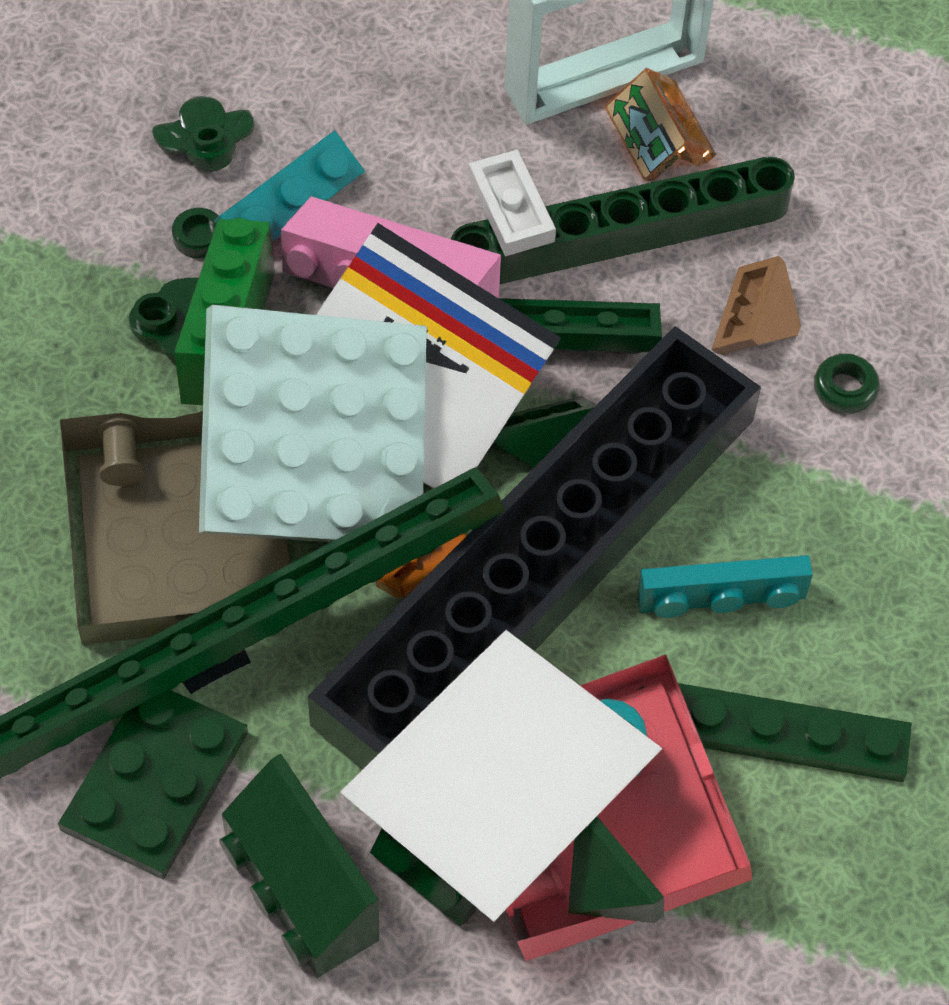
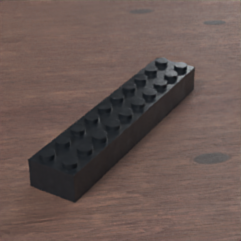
[308,326,761,769]

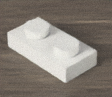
[468,149,556,256]

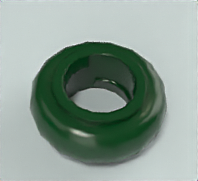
[814,353,880,414]

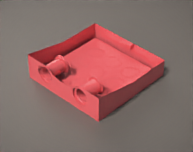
[506,655,752,961]

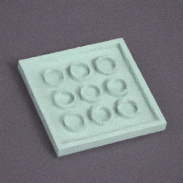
[199,305,427,542]

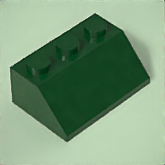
[219,754,379,978]

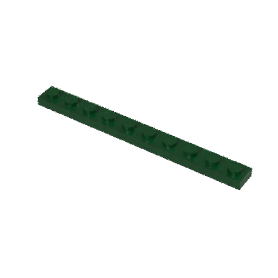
[0,467,505,778]

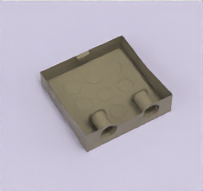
[60,410,308,645]

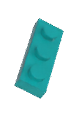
[214,130,365,242]
[637,555,813,618]

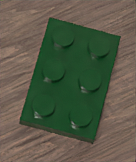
[58,690,248,880]

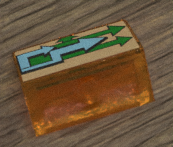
[605,67,717,181]

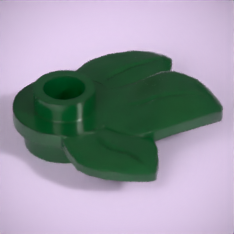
[152,96,254,172]
[129,277,199,359]

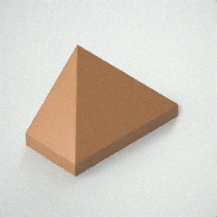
[711,256,801,354]

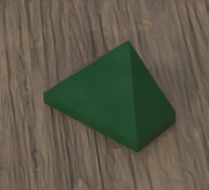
[493,396,595,468]
[568,816,664,923]

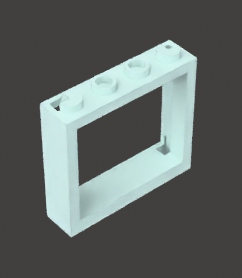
[504,0,714,125]

